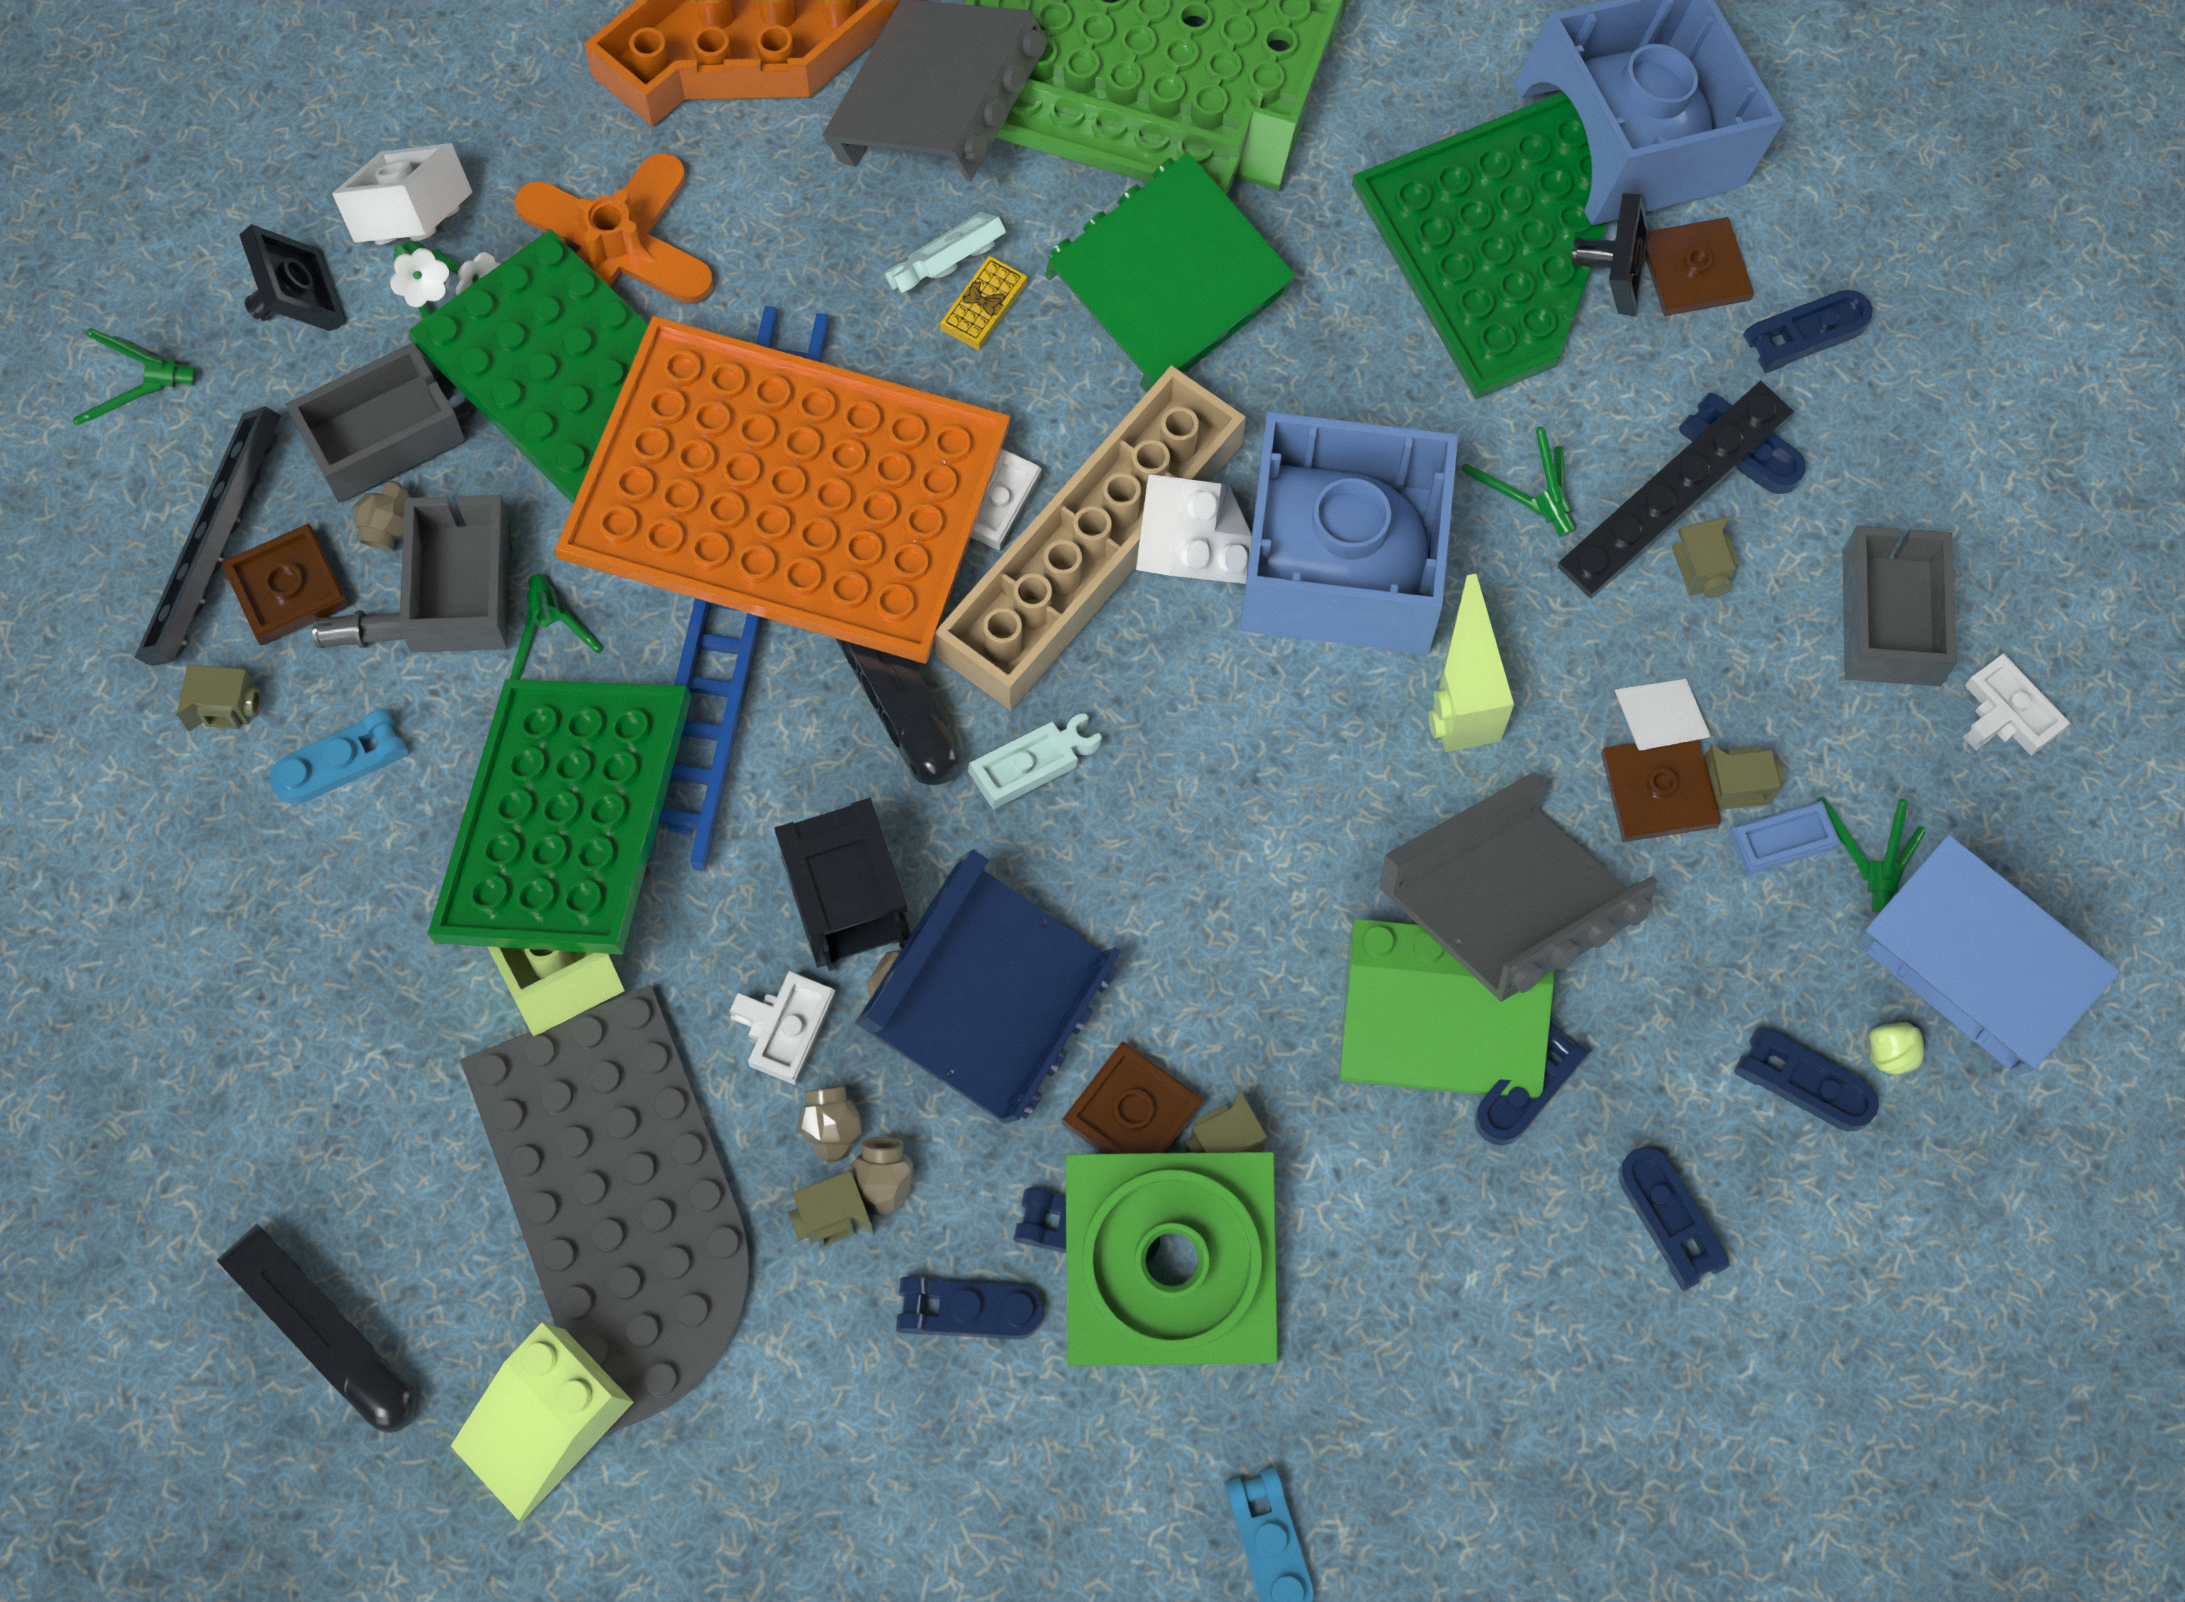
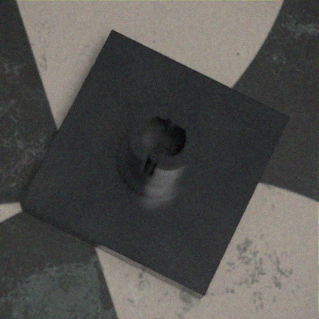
[1572,193,1650,317]
[239,224,345,331]

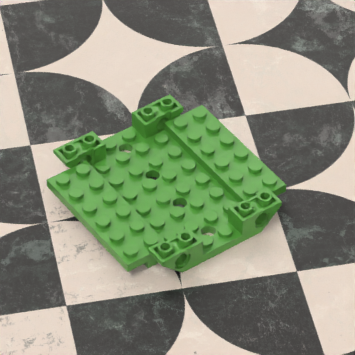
[964,0,1349,196]

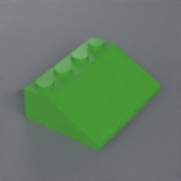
[1339,919,1554,1098]

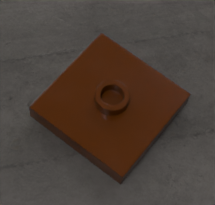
[1645,217,1754,316]
[221,523,349,646]
[1601,739,1721,842]
[1062,1041,1204,1154]

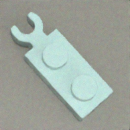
[884,212,1006,293]
[968,714,1102,810]

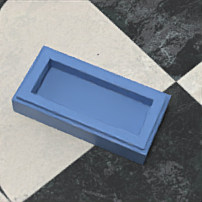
[1729,801,1841,875]

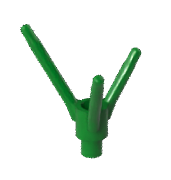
[73,328,195,425]
[1462,426,1576,538]
[510,574,603,680]
[1817,797,1926,913]

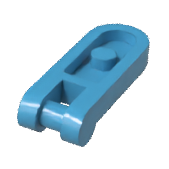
[269,709,409,804]
[1223,1467,1314,1602]

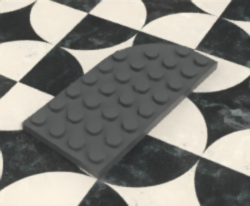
[460,985,750,1437]

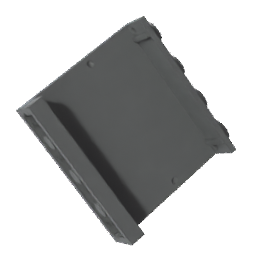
[822,0,1048,181]
[1379,772,1657,1002]

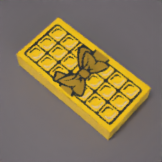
[940,256,1028,351]

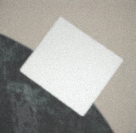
[1615,679,1710,750]

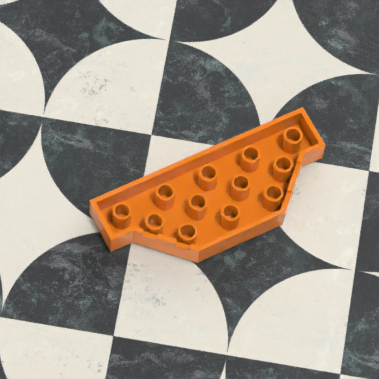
[584,0,923,127]

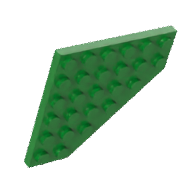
[1352,92,1608,399]

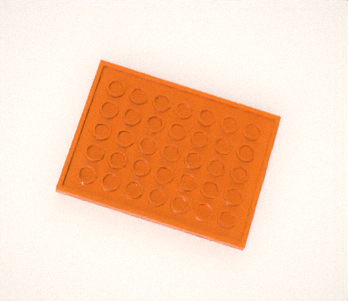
[555,316,1010,664]

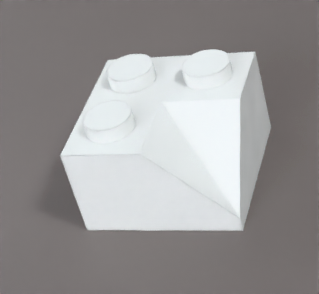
[332,143,473,245]
[1136,474,1252,584]

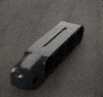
[835,638,960,785]
[217,1223,418,1433]

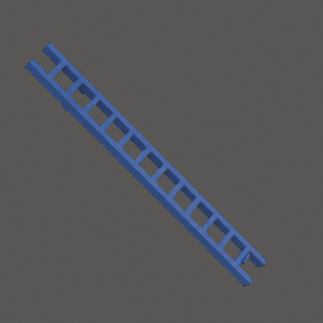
[648,306,829,871]

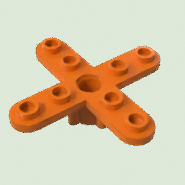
[515,153,713,304]

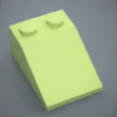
[1428,574,1514,752]
[487,947,625,1037]
[451,1322,634,1521]

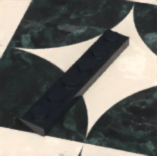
[1557,380,1794,599]
[134,406,281,666]

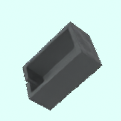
[285,342,465,503]
[399,495,511,653]
[1842,525,1957,687]

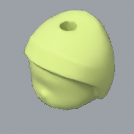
[1869,1022,1924,1074]

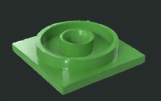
[1065,1152,1278,1366]

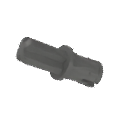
[312,610,404,648]

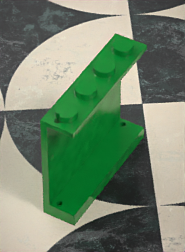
[1045,152,1296,393]

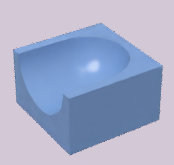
[1514,0,1785,225]
[1240,412,1458,654]
[1858,834,2121,1076]

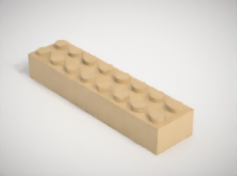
[935,366,1246,711]

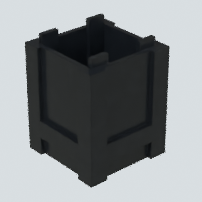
[774,797,911,971]

